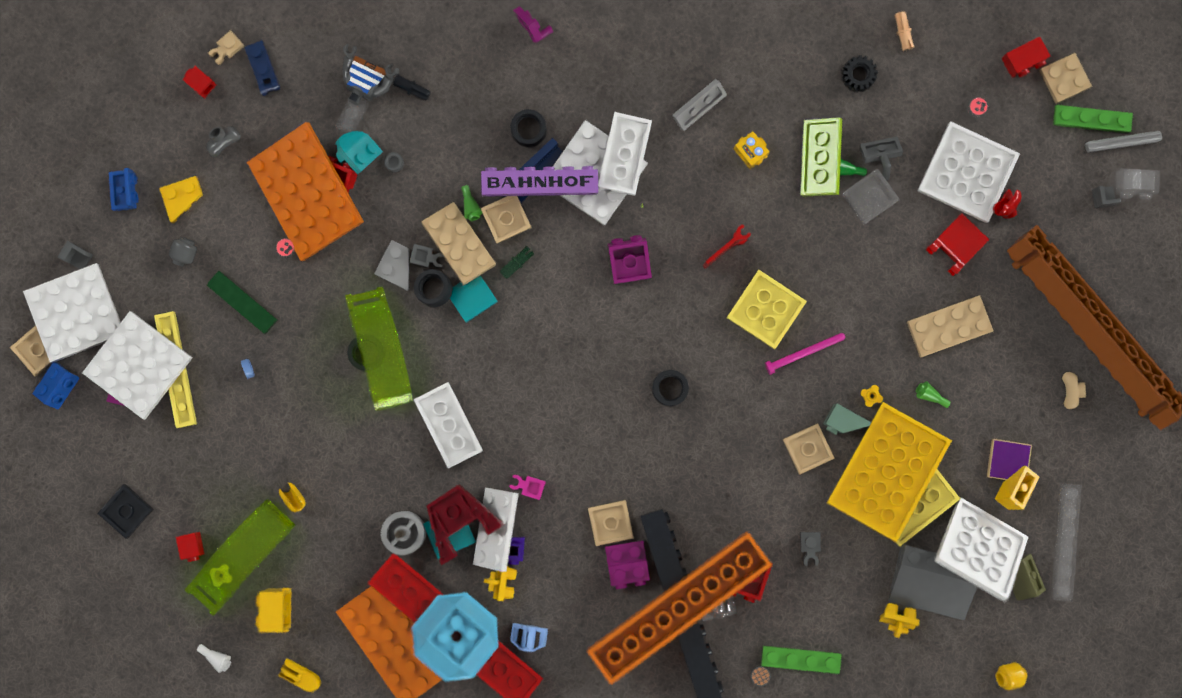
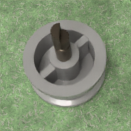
[381,511,426,555]

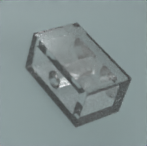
[1114,169,1160,200]

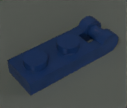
[245,40,281,96]

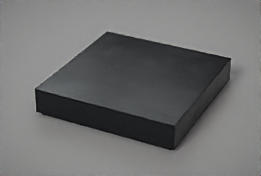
[97,484,154,539]

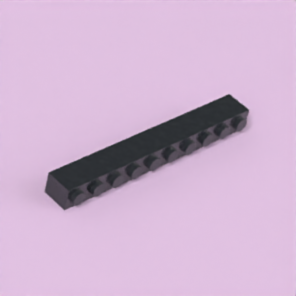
[640,509,724,698]

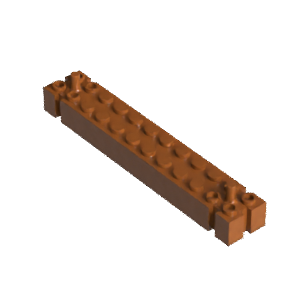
[1007,225,1182,430]

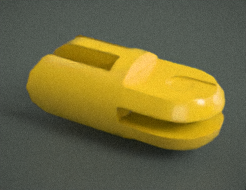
[278,658,321,692]

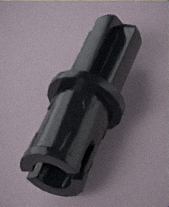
[393,74,431,101]

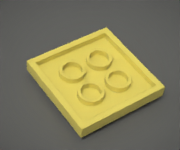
[727,270,807,350]

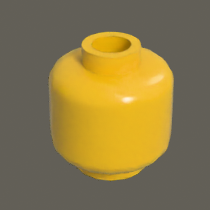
[996,662,1027,690]

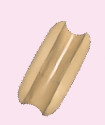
[1062,372,1086,409]

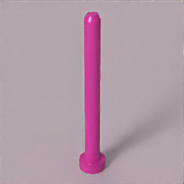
[765,333,845,375]

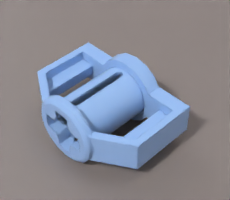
[510,623,548,652]

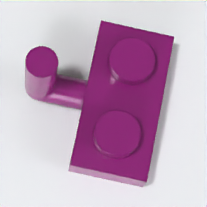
[513,6,553,43]

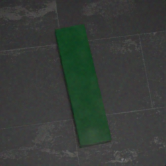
[207,271,278,334]

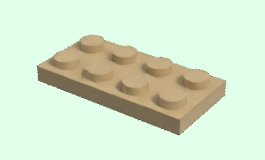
[421,202,496,285]
[907,295,993,358]

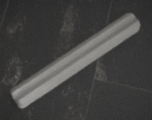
[1085,131,1162,152]

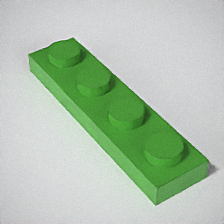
[1053,105,1133,133]
[761,646,841,674]

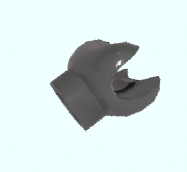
[206,126,241,157]

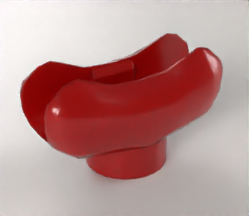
[993,189,1022,219]

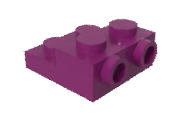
[608,235,652,284]
[605,540,650,589]

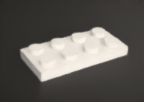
[598,112,652,196]
[414,382,483,469]
[473,488,518,572]

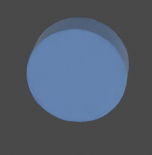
[241,359,255,379]

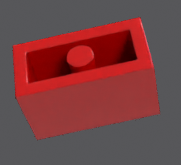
[1001,36,1051,78]

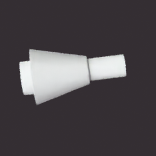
[197,644,231,673]

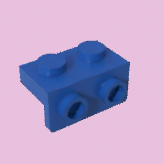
[109,168,139,211]
[32,362,79,409]

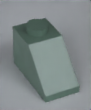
[823,403,871,435]

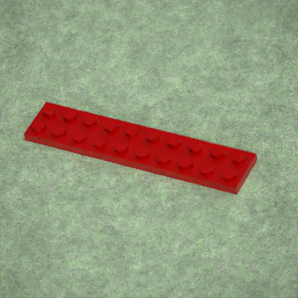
[368,553,543,698]

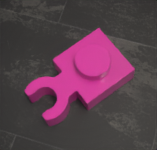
[509,475,546,500]

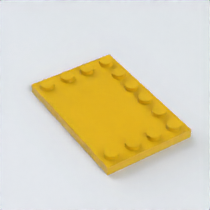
[827,402,952,543]

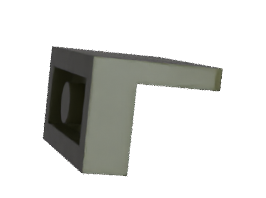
[1012,554,1046,601]

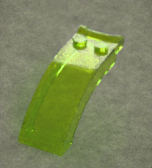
[345,286,413,411]
[185,499,296,616]

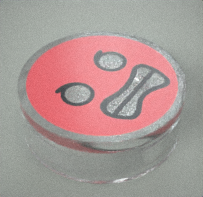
[967,97,988,117]
[276,238,295,258]

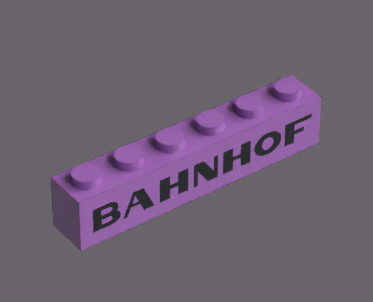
[481,166,598,196]

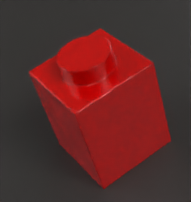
[182,66,217,99]
[176,532,205,562]

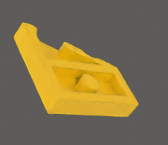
[159,176,203,223]

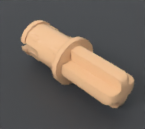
[895,11,914,51]

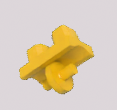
[484,566,517,601]
[879,603,920,638]

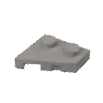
[374,240,409,291]

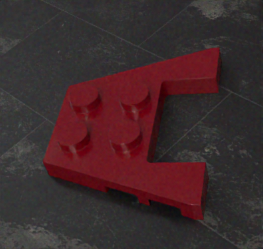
[426,485,505,566]

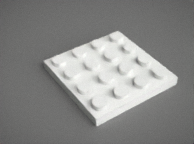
[553,120,648,226]
[917,121,1020,223]
[23,263,121,363]
[82,311,193,419]
[935,498,1028,602]

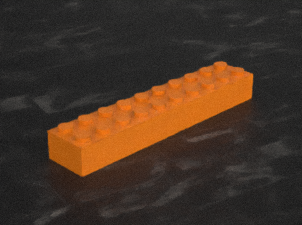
[587,532,772,684]

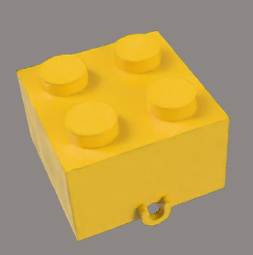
[256,588,291,632]

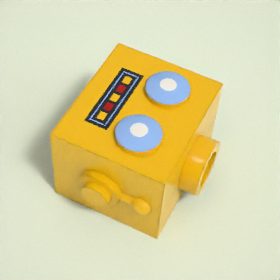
[734,132,769,169]

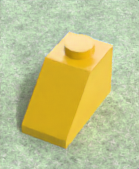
[995,466,1039,510]

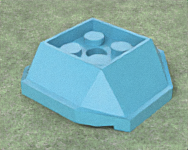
[412,593,498,681]

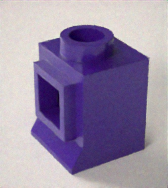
[507,537,525,565]

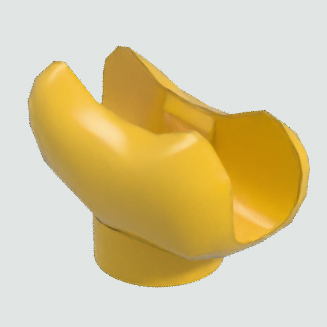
[279,482,306,512]

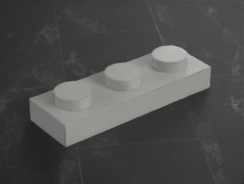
[672,79,727,131]

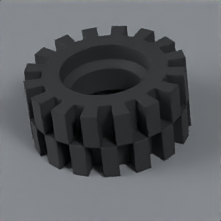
[841,55,878,92]

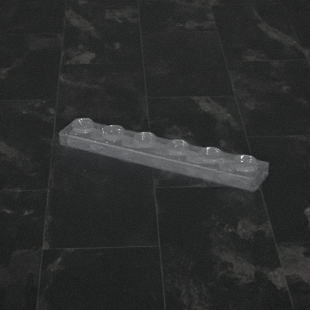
[1051,483,1082,602]

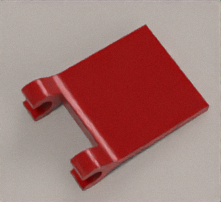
[926,213,989,276]
[703,225,751,269]

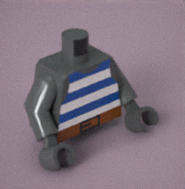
[342,44,399,105]

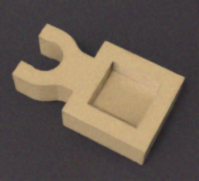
[208,30,244,65]

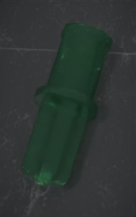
[500,246,534,279]

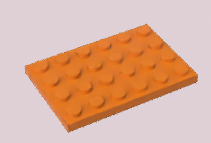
[247,122,364,261]
[336,587,442,698]

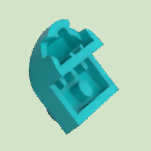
[335,131,383,174]

